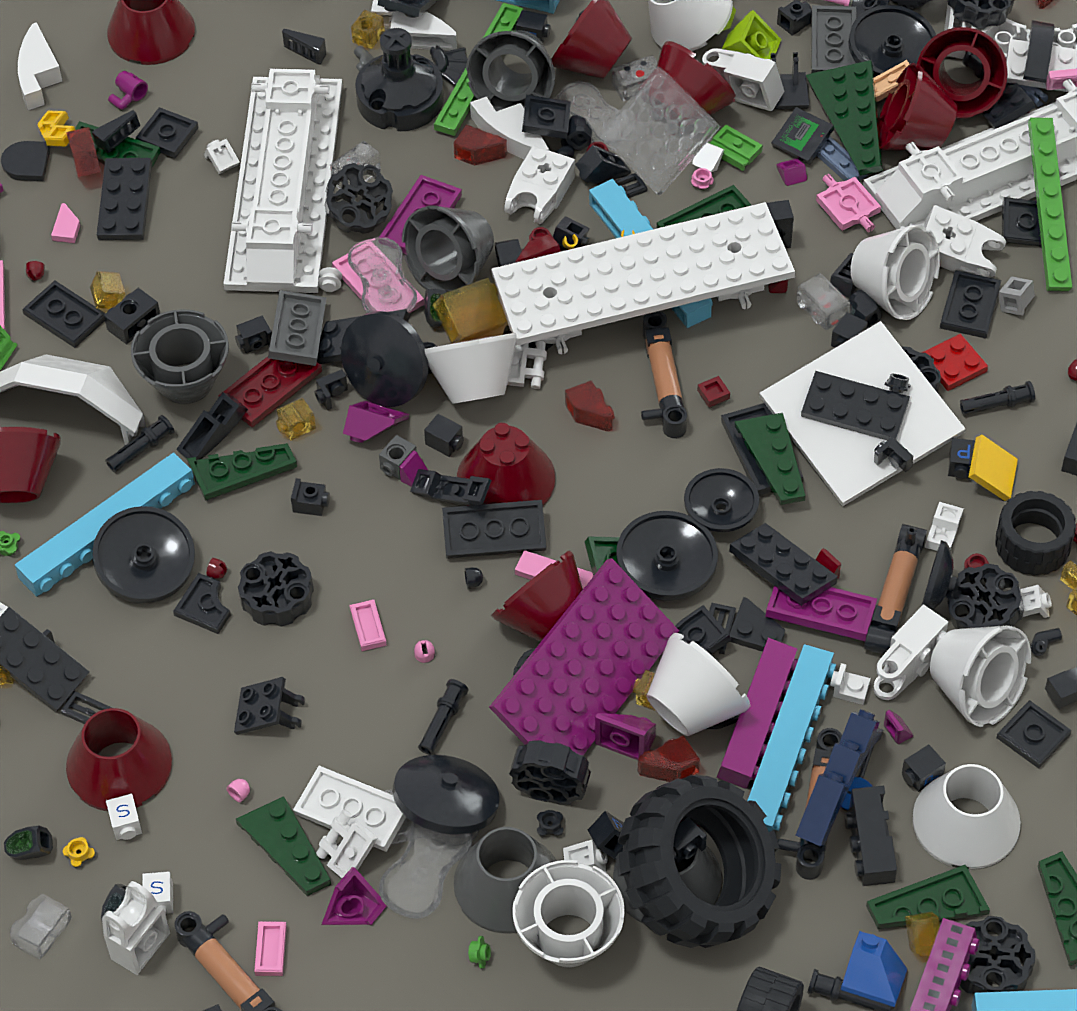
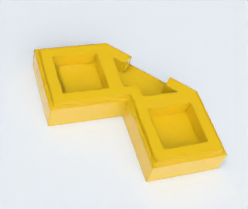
[37,110,77,146]

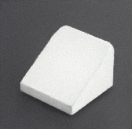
[692,141,724,172]

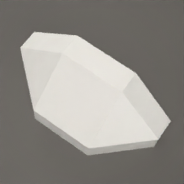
[0,355,146,445]

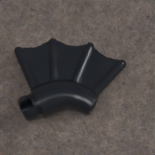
[430,45,468,86]

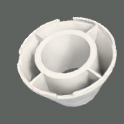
[648,0,733,51]
[851,225,940,320]
[424,333,517,404]
[930,626,1031,727]
[647,633,750,736]
[912,764,1021,870]
[513,860,624,967]

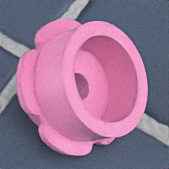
[691,168,714,189]

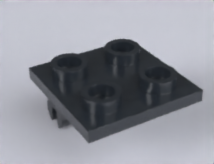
[764,52,809,110]
[234,677,305,735]

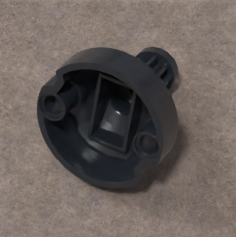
[355,28,444,132]

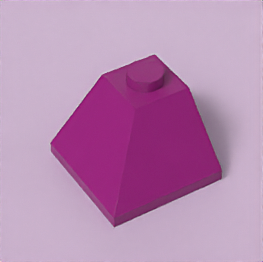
[343,401,410,443]
[595,713,656,762]

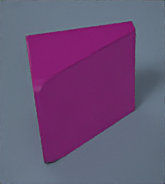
[776,159,807,186]
[399,451,428,487]
[884,710,913,744]

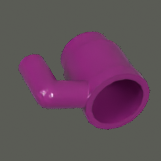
[108,71,148,110]

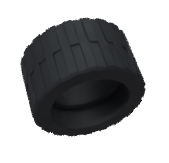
[995,491,1076,575]
[737,966,804,1011]

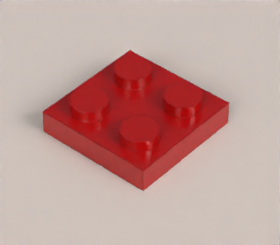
[921,333,988,391]

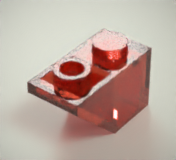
[454,125,507,166]
[66,127,101,177]
[565,380,615,432]
[637,736,700,782]

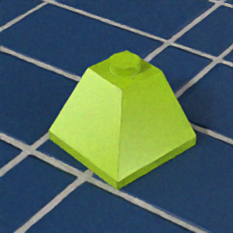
[722,10,782,59]

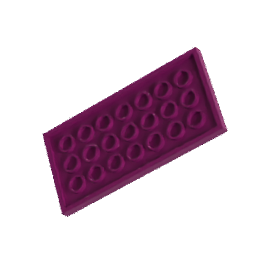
[489,558,679,755]

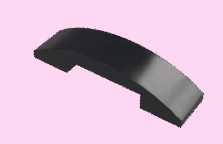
[1023,20,1054,83]
[410,469,492,505]

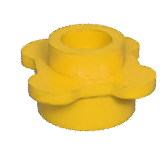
[63,837,95,867]

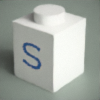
[106,794,142,841]
[143,872,173,915]

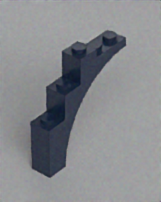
[795,709,884,846]

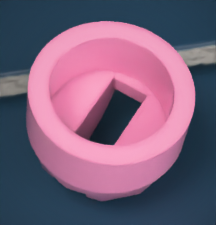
[414,640,435,663]
[226,779,250,802]

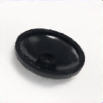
[684,468,759,532]
[921,540,957,610]

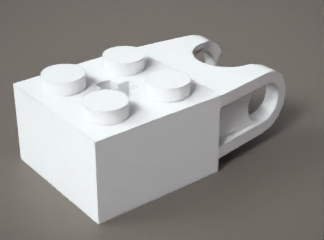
[702,49,785,111]
[504,146,575,224]
[923,205,1006,278]
[873,604,948,700]
[102,881,170,975]

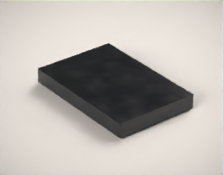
[940,270,1002,339]
[22,280,106,348]

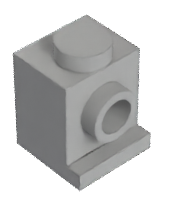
[999,277,1035,316]

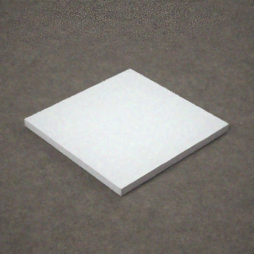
[760,321,966,507]

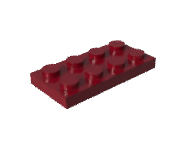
[218,356,322,428]

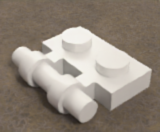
[507,341,547,389]
[316,810,378,878]

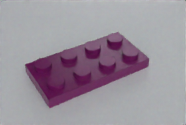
[378,175,462,254]
[765,586,877,641]

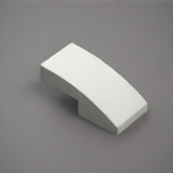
[925,502,964,551]

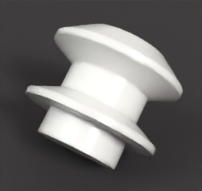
[318,267,342,292]

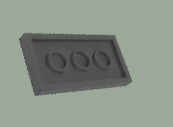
[811,5,856,73]
[268,290,327,366]

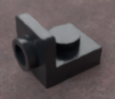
[314,369,348,411]
[874,437,913,472]

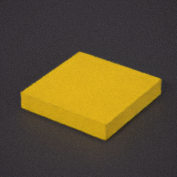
[969,435,1018,501]

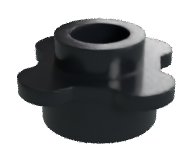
[884,373,911,393]
[537,810,563,836]

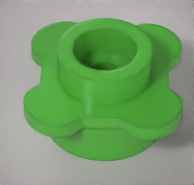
[0,531,21,556]
[468,936,491,969]

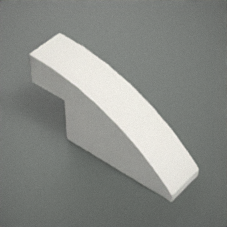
[371,0,457,51]
[18,22,62,110]
[470,97,549,160]

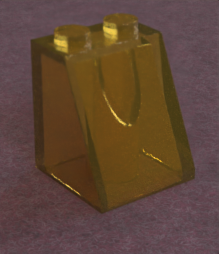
[433,278,507,344]

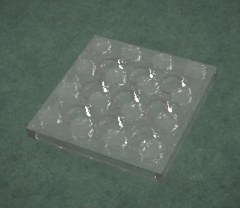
[599,66,721,196]

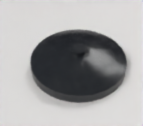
[848,5,936,77]
[341,311,428,407]
[93,506,195,603]
[616,511,718,601]
[392,755,500,835]

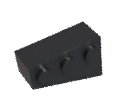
[845,785,897,886]

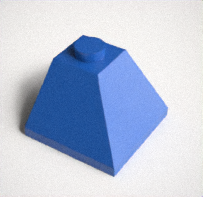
[841,931,908,1007]

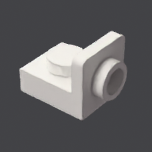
[204,139,240,174]
[1020,585,1052,618]
[830,663,871,705]
[563,840,608,873]

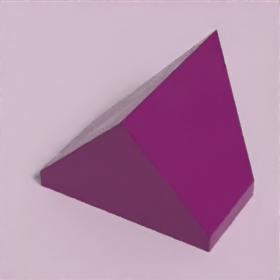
[321,867,387,925]

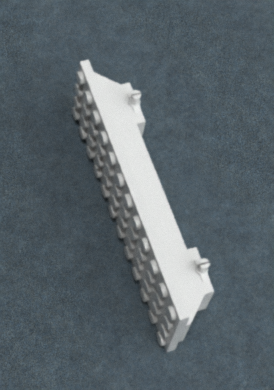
[224,69,343,293]
[863,79,1077,230]
[492,202,795,354]

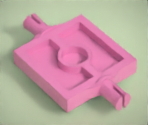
[816,174,881,232]

